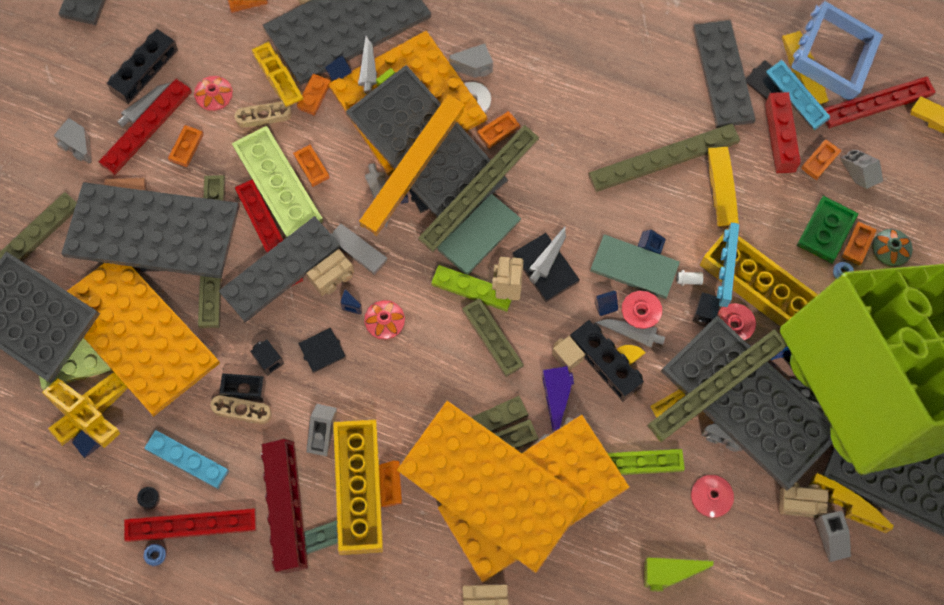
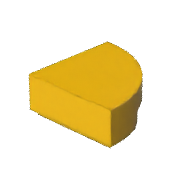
[616,345,646,365]

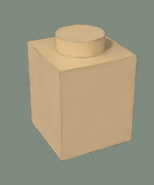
[552,336,585,371]

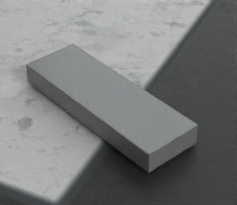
[331,224,387,275]

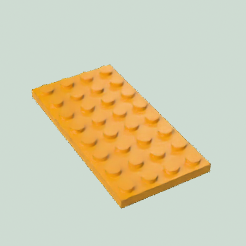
[67,263,220,417]
[397,401,587,573]
[438,415,630,583]

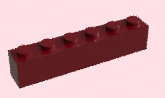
[261,438,308,574]

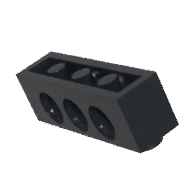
[106,29,178,105]
[570,320,644,402]

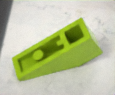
[644,558,713,592]

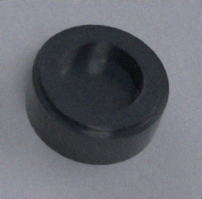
[137,487,160,509]

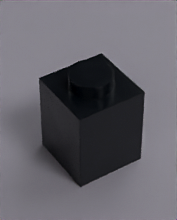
[693,292,720,327]
[250,339,284,376]

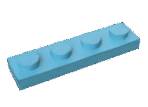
[766,60,830,131]
[717,223,739,307]
[144,430,229,489]

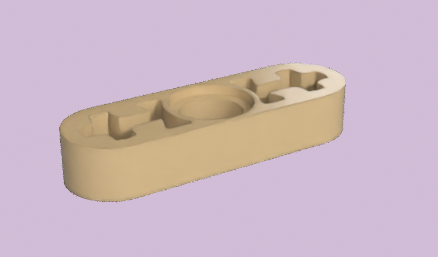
[235,101,292,128]
[211,395,272,424]

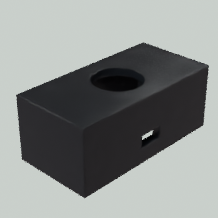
[219,373,266,401]

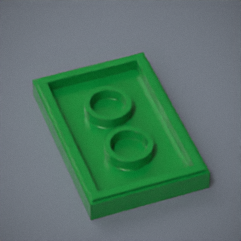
[796,196,859,264]

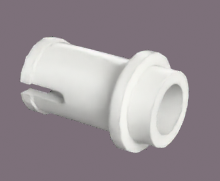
[677,270,703,286]

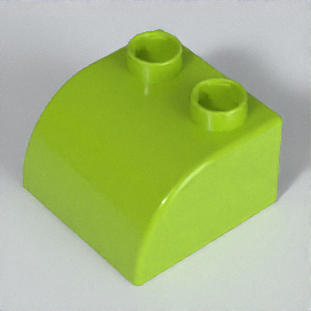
[780,264,944,475]

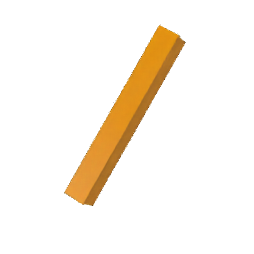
[359,94,465,236]

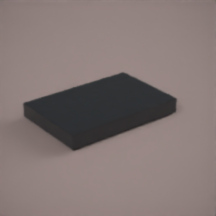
[512,233,580,302]

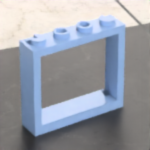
[791,1,883,101]

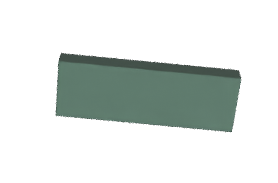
[304,520,338,554]

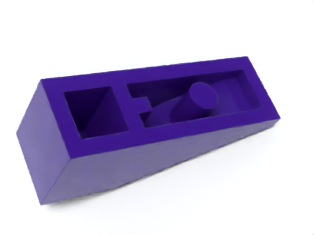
[542,366,574,433]

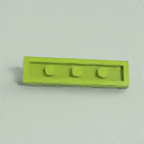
[431,265,512,312]
[608,449,685,475]

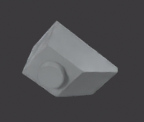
[449,44,493,78]
[306,404,337,456]

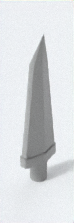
[358,37,377,94]
[117,83,171,128]
[365,163,389,227]
[529,226,566,284]
[595,319,665,347]

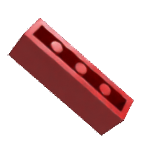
[765,92,801,174]

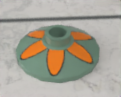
[872,229,913,266]

